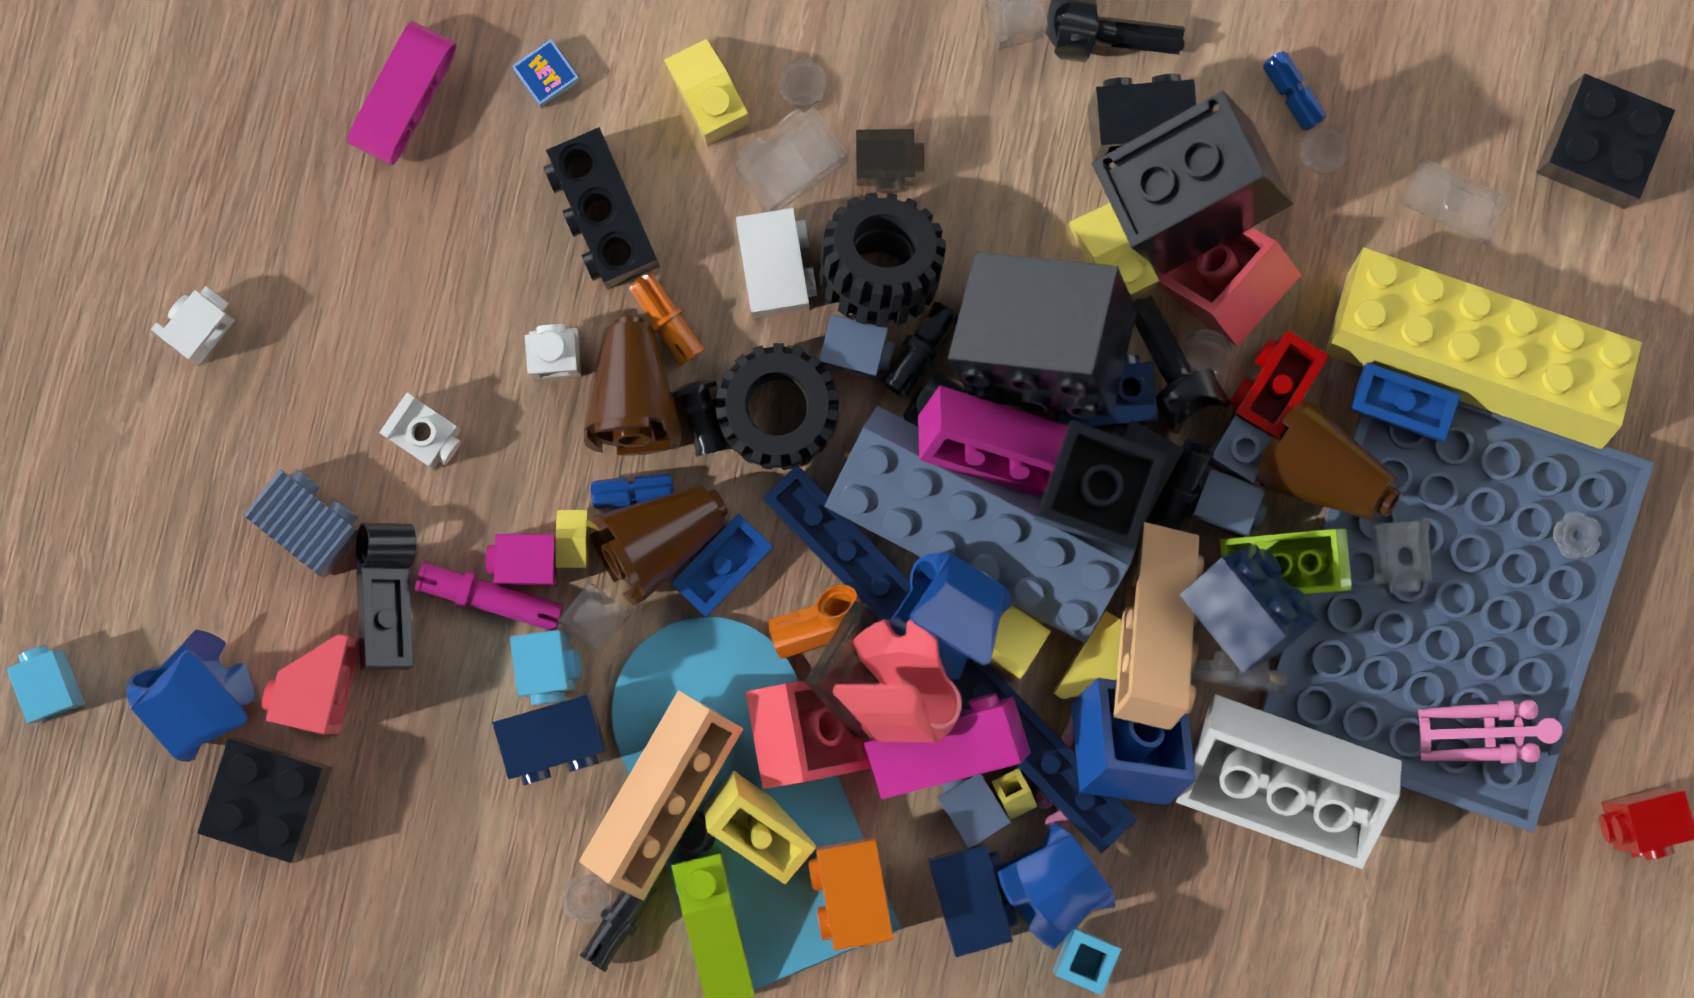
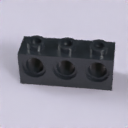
[543,127,660,290]

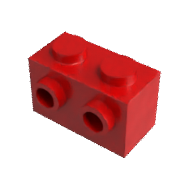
[1230,330,1329,439]
[1599,788,1694,860]

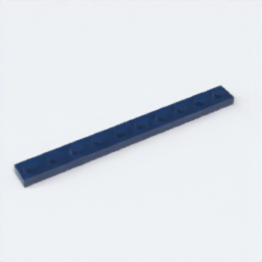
[762,465,1137,854]

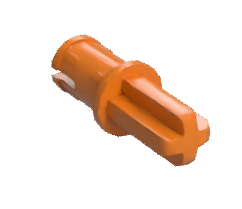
[630,273,705,366]

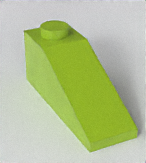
[672,852,755,998]

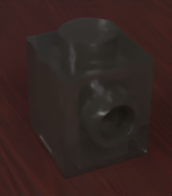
[856,129,924,194]

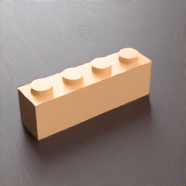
[1114,522,1204,730]
[579,690,744,901]

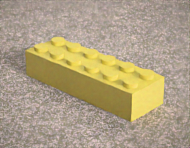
[1325,247,1642,450]

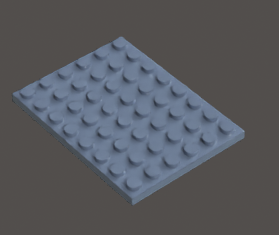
[1261,401,1655,833]

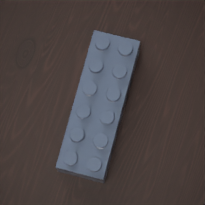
[824,406,1138,643]

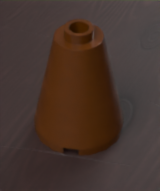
[583,316,681,456]
[1257,400,1401,521]
[586,485,728,605]

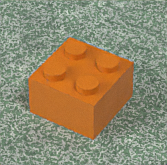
[808,836,894,951]

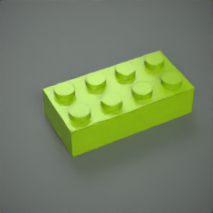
[1220,529,1352,594]

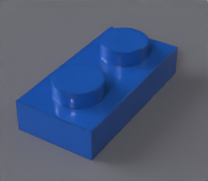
[1349,363,1461,442]
[671,513,774,618]

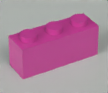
[918,385,1067,498]
[864,693,1031,799]

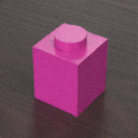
[486,534,558,586]

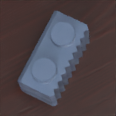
[243,469,359,578]

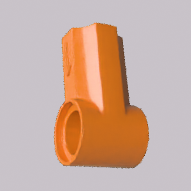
[768,584,873,659]

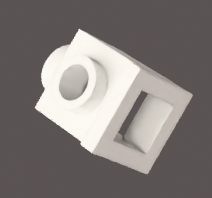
[151,286,235,365]
[525,324,582,380]
[379,393,461,469]

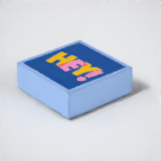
[512,39,580,108]

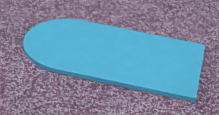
[611,617,901,990]

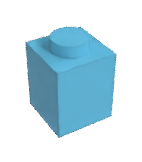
[6,645,85,723]
[1052,927,1121,995]

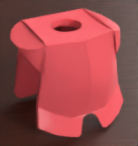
[833,619,962,743]

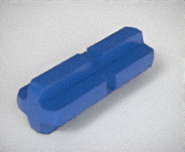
[1263,51,1326,131]
[590,472,674,509]

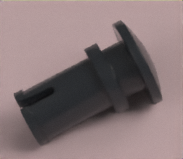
[671,380,726,457]

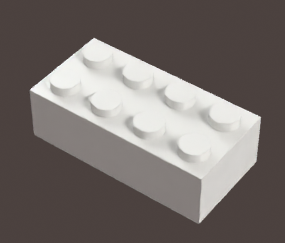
[1176,694,1402,869]

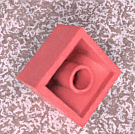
[1156,227,1301,347]
[262,634,360,734]
[745,672,872,789]

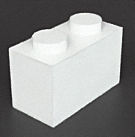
[736,208,817,319]

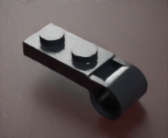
[356,523,416,670]

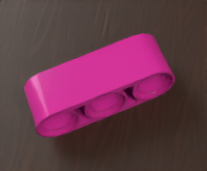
[347,21,457,166]

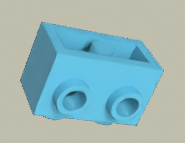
[510,630,583,705]

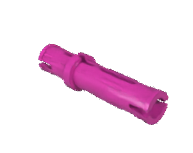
[415,561,564,631]

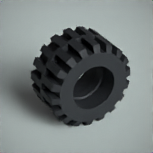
[818,192,946,327]
[716,343,839,470]

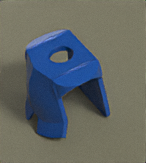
[889,553,1012,679]
[127,629,256,762]
[997,822,1115,950]

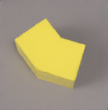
[555,510,589,568]
[992,768,1037,820]

